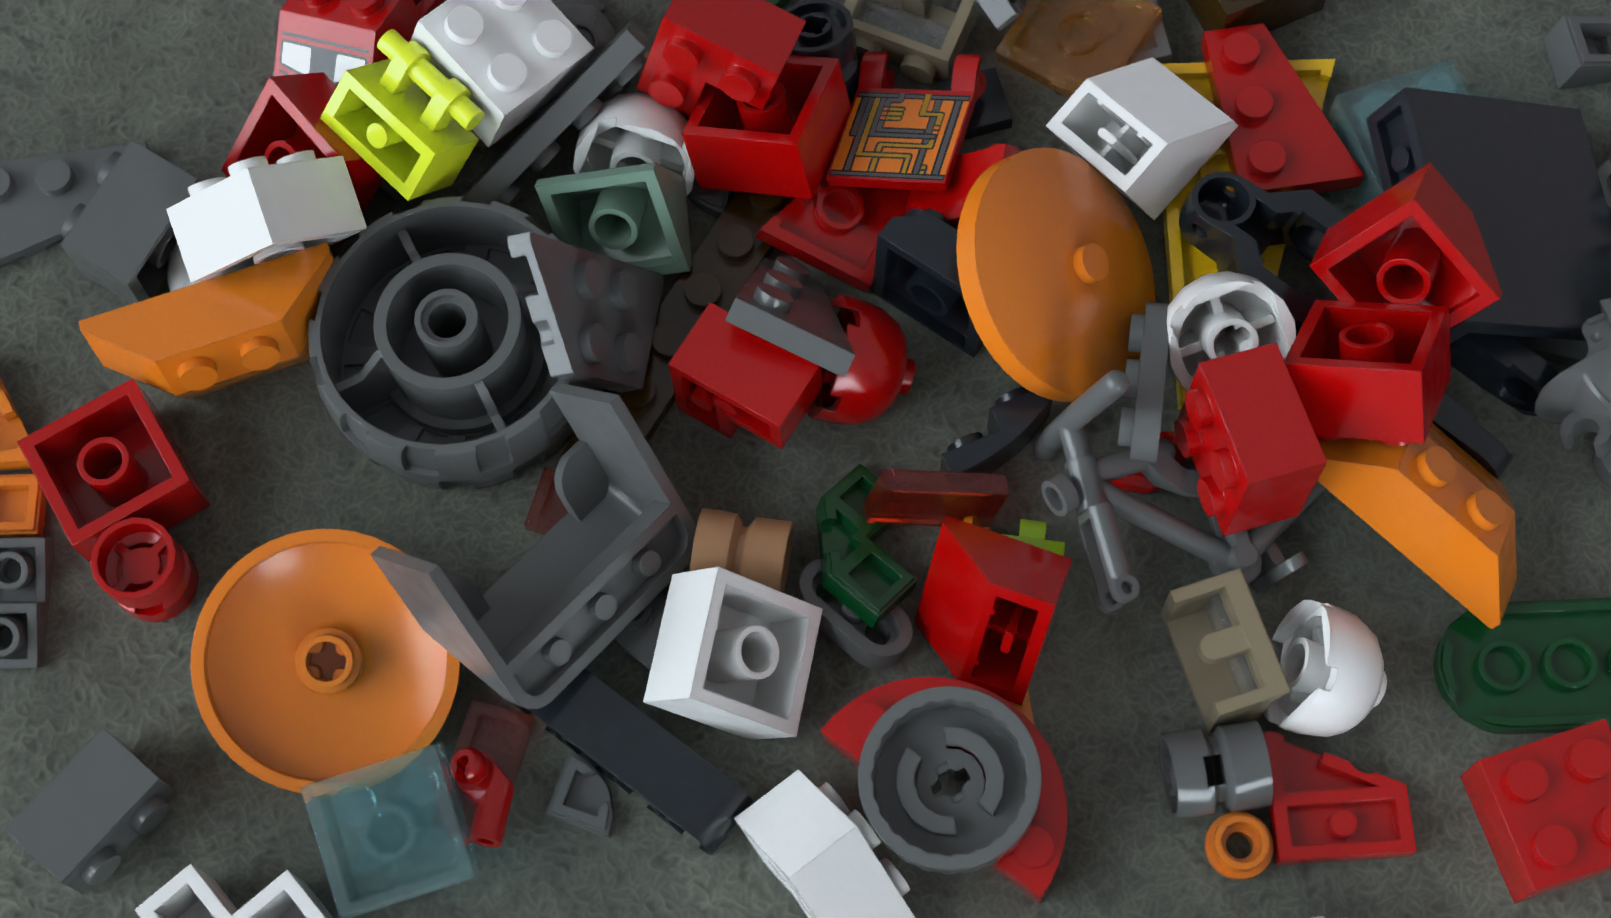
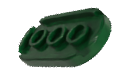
[1433,598,1611,735]

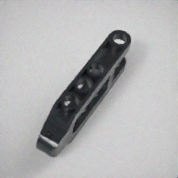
[1179,172,1559,479]

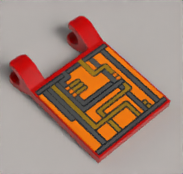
[826,51,987,192]

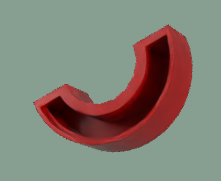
[820,677,1067,903]

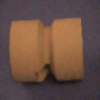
[690,507,794,593]

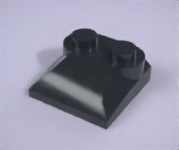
[872,208,983,357]

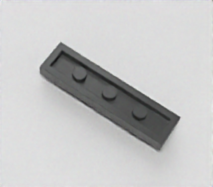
[461,21,649,205]

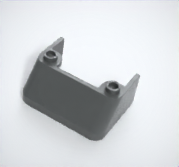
[370,382,696,709]

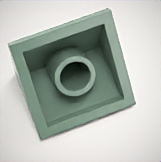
[535,162,692,275]

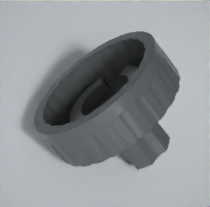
[858,686,1041,875]

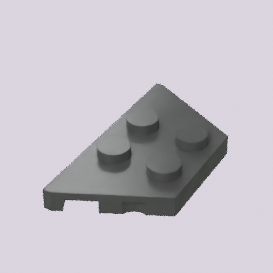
[507,232,664,393]

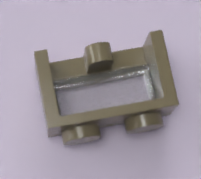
[843,0,976,84]
[1160,568,1292,734]

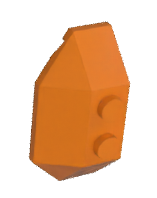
[79,242,334,399]
[1317,423,1517,629]

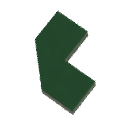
[815,464,918,629]

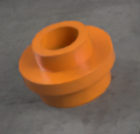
[1204,811,1274,881]

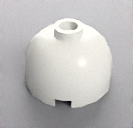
[573,92,695,195]
[1167,271,1296,391]
[1264,600,1387,737]

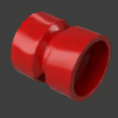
[90,517,199,622]

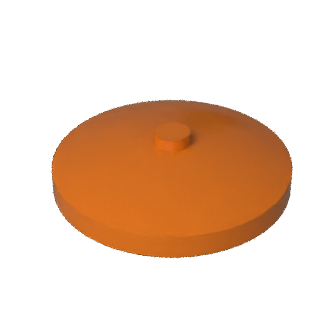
[956,147,1156,402]
[190,529,461,795]

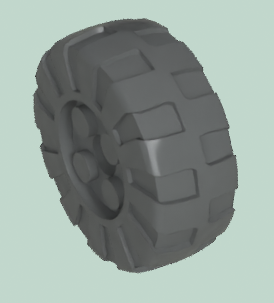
[308,196,598,490]

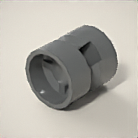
[1159,720,1273,820]

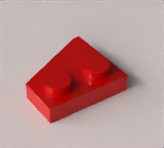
[1263,731,1417,866]

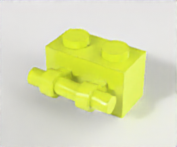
[320,29,484,201]

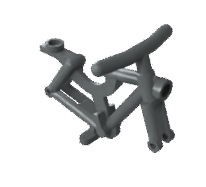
[1033,370,1325,614]

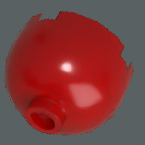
[806,295,915,425]

